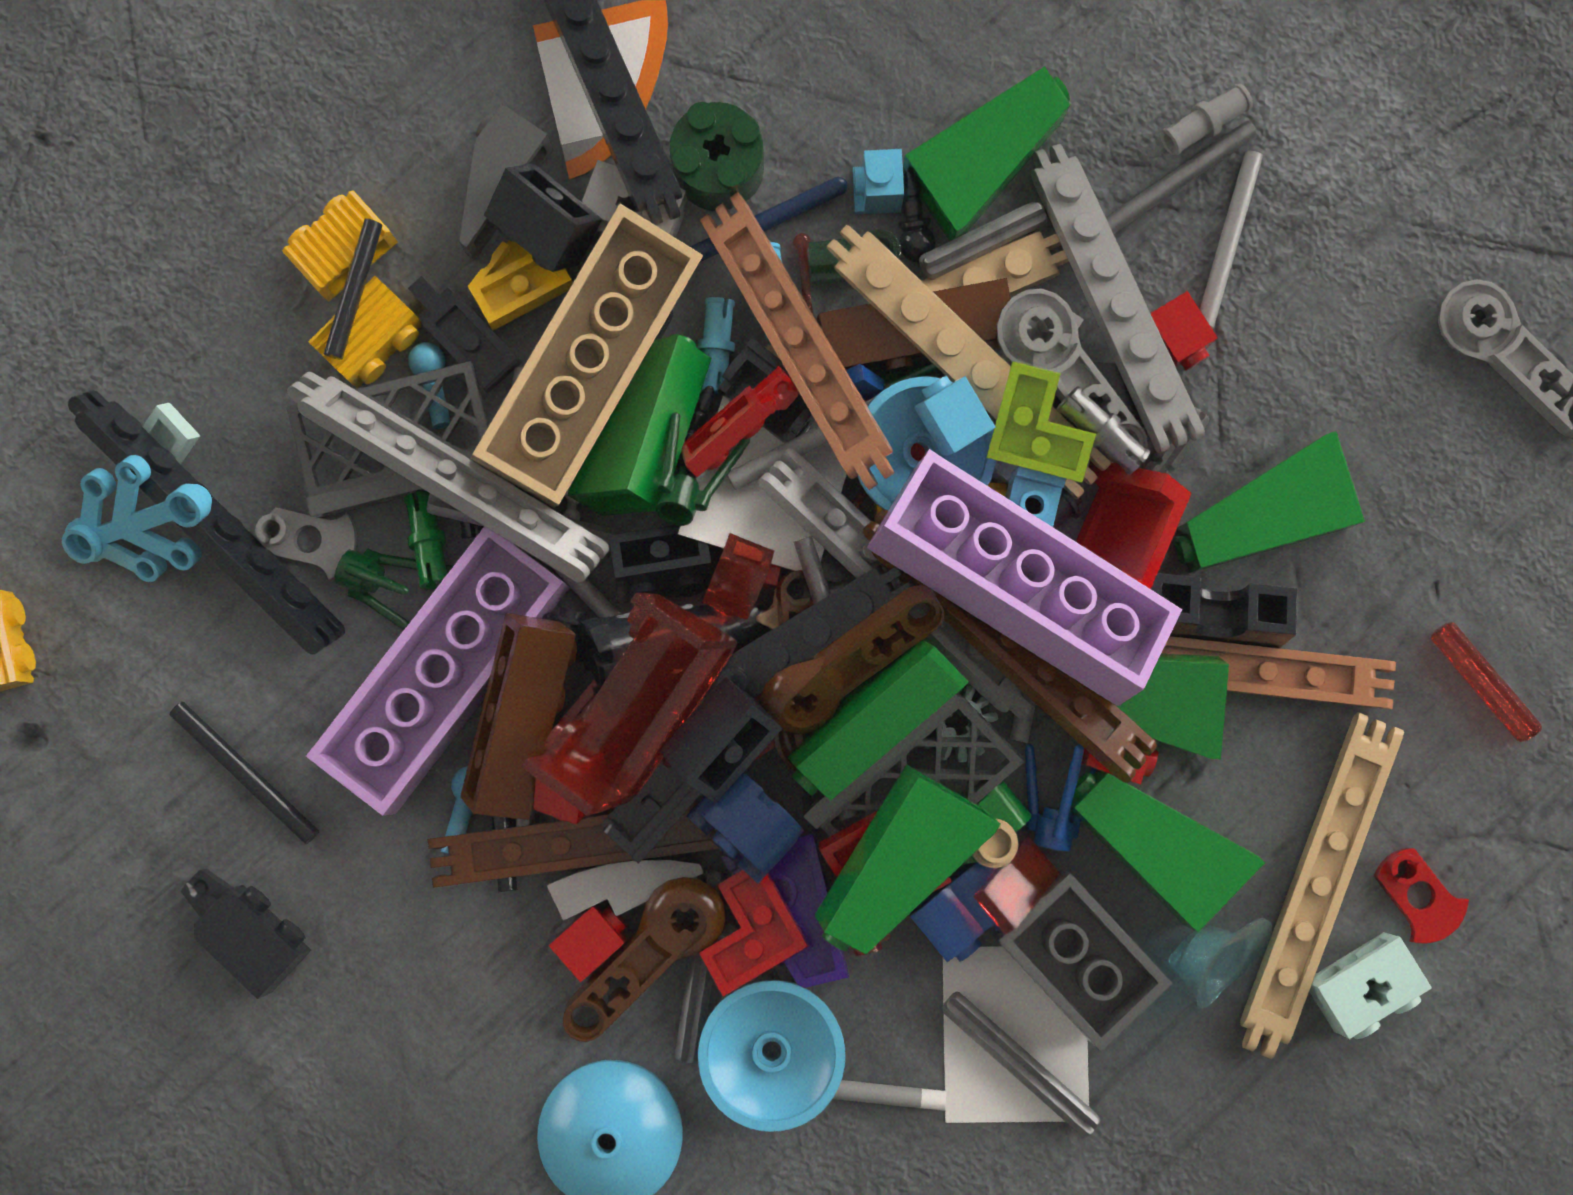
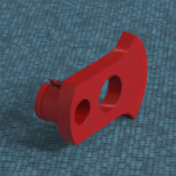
[1373,848,1469,944]

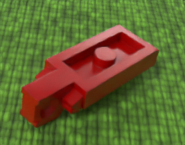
[681,366,800,478]

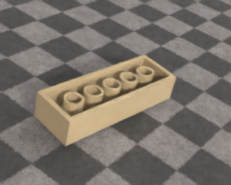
[470,204,703,508]

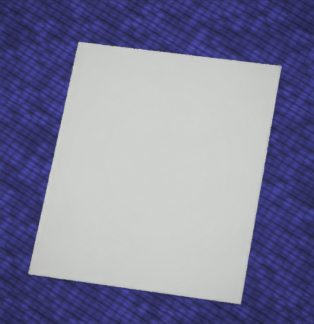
[678,396,846,571]
[943,946,1089,1123]

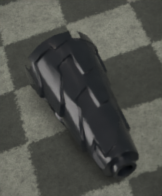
[578,598,770,716]

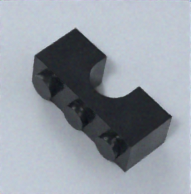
[1151,573,1297,648]

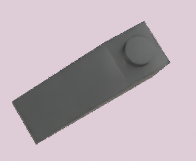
[459,103,554,260]

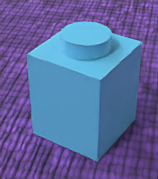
[913,375,996,456]

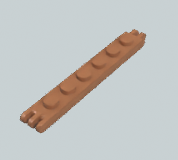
[700,192,894,490]
[1162,636,1396,709]

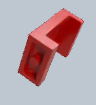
[1076,461,1192,589]

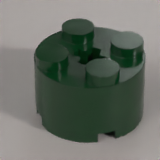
[669,102,764,211]

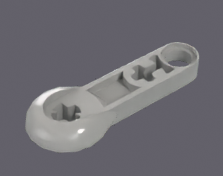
[1438,279,1573,438]
[997,289,1148,464]

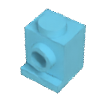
[852,149,904,215]
[1005,466,1066,527]

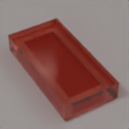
[973,837,1060,935]

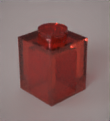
[702,533,774,621]

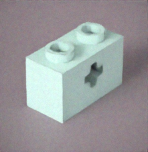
[1309,932,1432,1039]

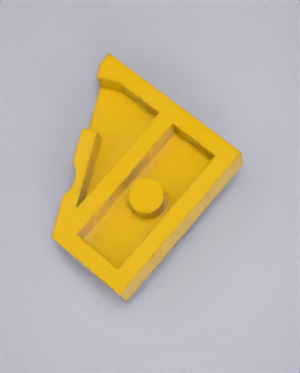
[468,240,573,331]

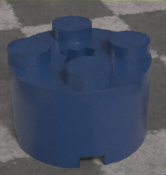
[686,772,804,884]

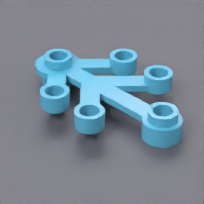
[62,455,212,582]

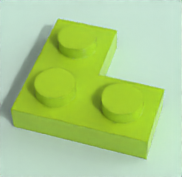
[986,361,1096,483]

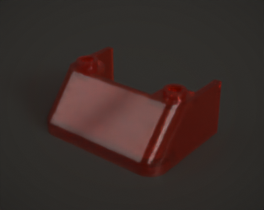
[521,593,737,816]

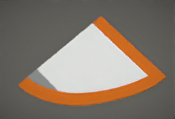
[533,0,668,180]

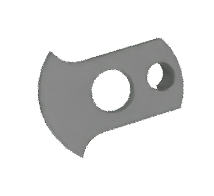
[255,507,357,581]

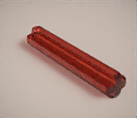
[1431,622,1542,742]

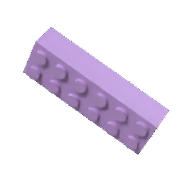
[867,449,1182,706]
[306,526,570,816]

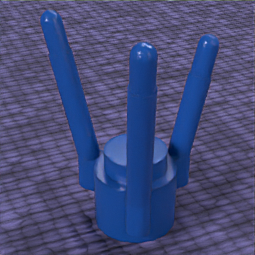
[1025,744,1099,851]

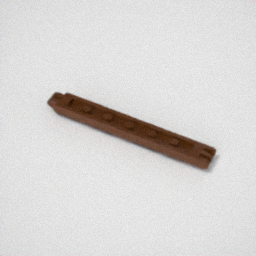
[863,509,1157,783]
[427,801,784,888]

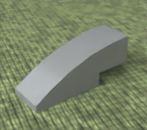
[547,858,706,921]

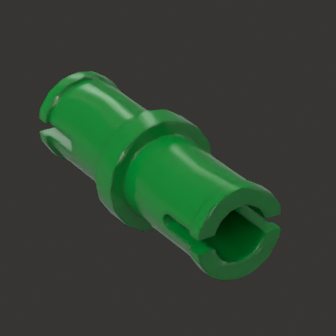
[404,491,447,590]

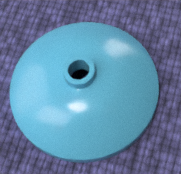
[858,377,996,510]
[698,980,845,1132]
[537,1060,683,1195]

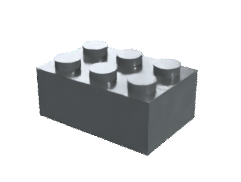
[992,870,1173,1052]

